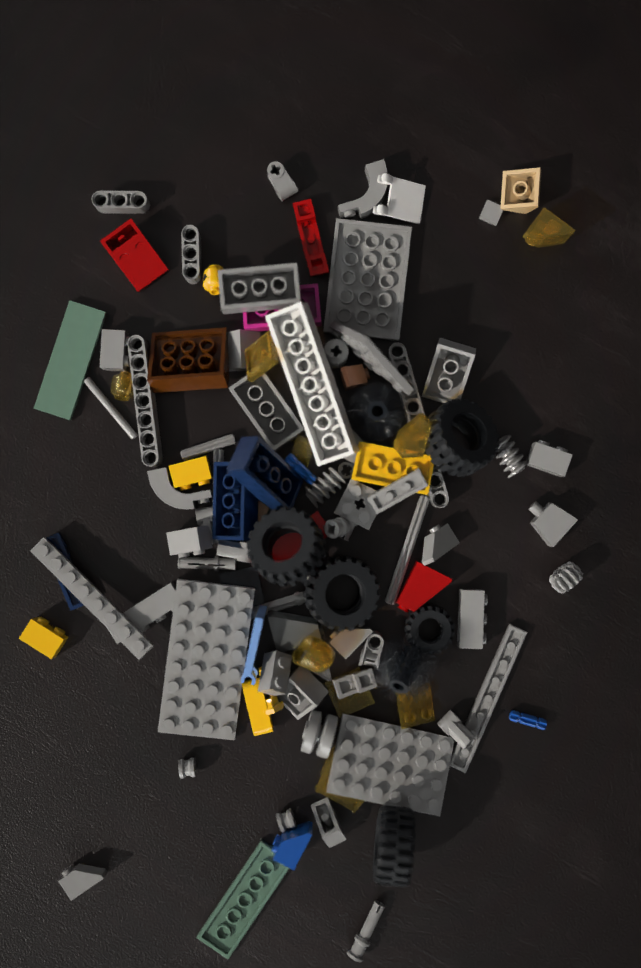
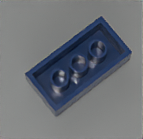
[226,436,304,511]
[212,462,258,540]

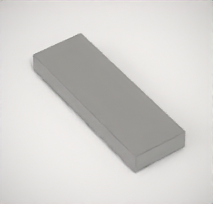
[367,468,429,514]

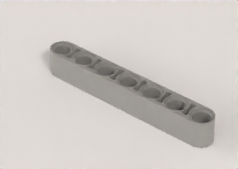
[127,335,163,467]

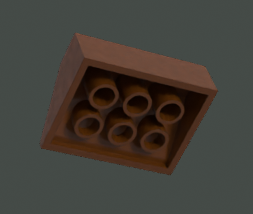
[147,327,229,393]

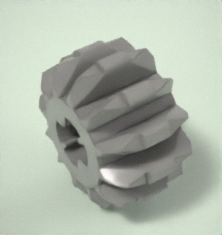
[549,561,583,594]

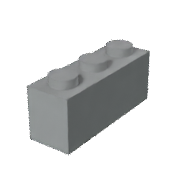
[457,588,488,649]

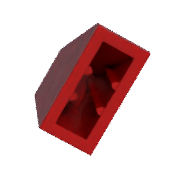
[396,561,452,613]

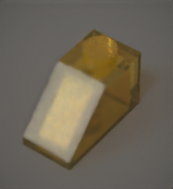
[394,413,432,458]
[291,435,313,467]

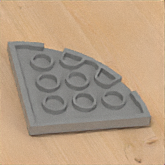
[329,321,414,395]

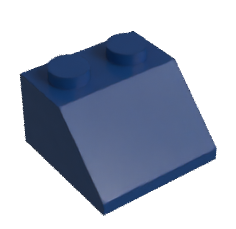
[272,821,312,870]

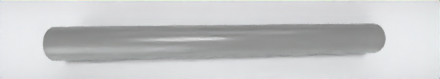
[84,377,138,440]

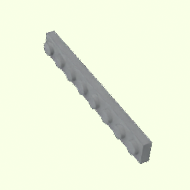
[30,537,154,660]

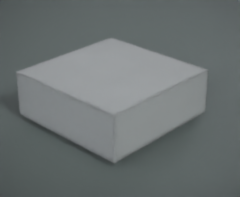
[479,200,503,226]

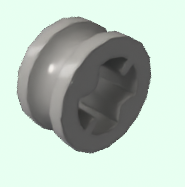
[338,462,354,479]

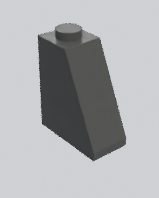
[268,610,325,652]

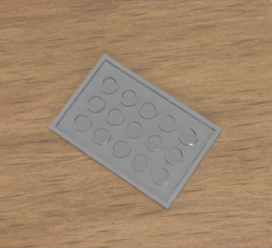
[323,218,412,341]
[326,713,454,816]

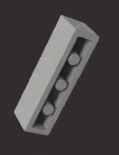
[107,582,176,644]

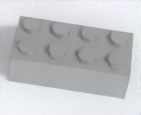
[218,263,301,314]
[228,366,305,452]

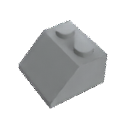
[277,664,329,720]

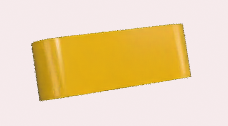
[242,677,274,736]

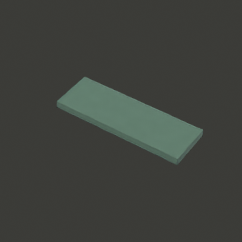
[33,300,107,421]
[196,839,290,959]

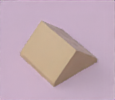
[500,168,541,214]

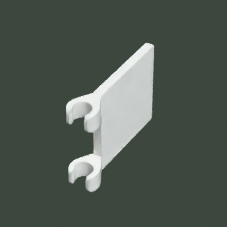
[373,173,426,224]

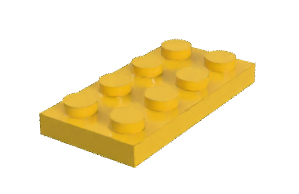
[351,441,434,495]

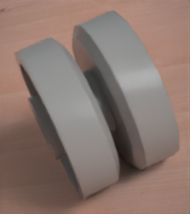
[300,709,338,759]

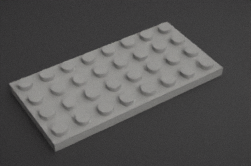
[158,579,255,740]

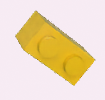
[169,456,213,491]
[19,616,68,659]

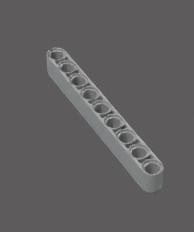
[388,342,449,508]

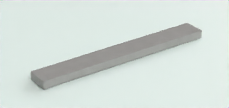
[450,624,528,773]

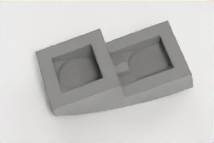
[332,668,378,699]

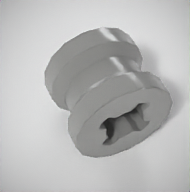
[324,517,349,539]
[178,757,197,779]
[276,808,297,833]

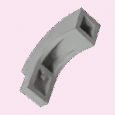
[338,159,388,219]
[147,467,213,509]

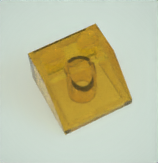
[522,208,575,248]

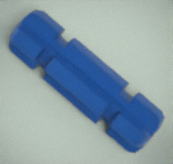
[285,453,317,485]
[509,710,547,730]

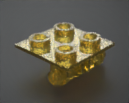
[395,683,435,729]

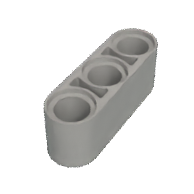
[91,191,150,214]
[181,225,202,284]

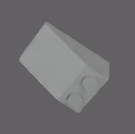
[421,338,476,403]

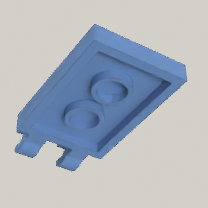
[241,605,267,685]

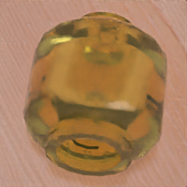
[111,371,134,401]

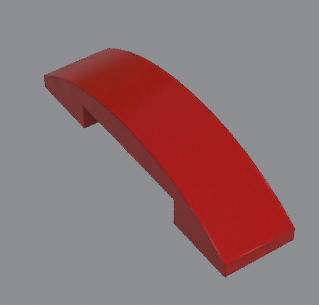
[293,199,329,277]

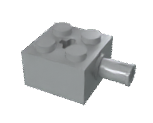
[334,479,377,541]

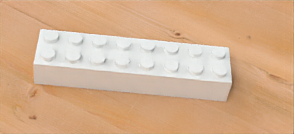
[265,302,359,466]

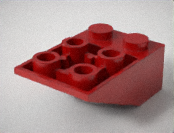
[100,219,168,292]

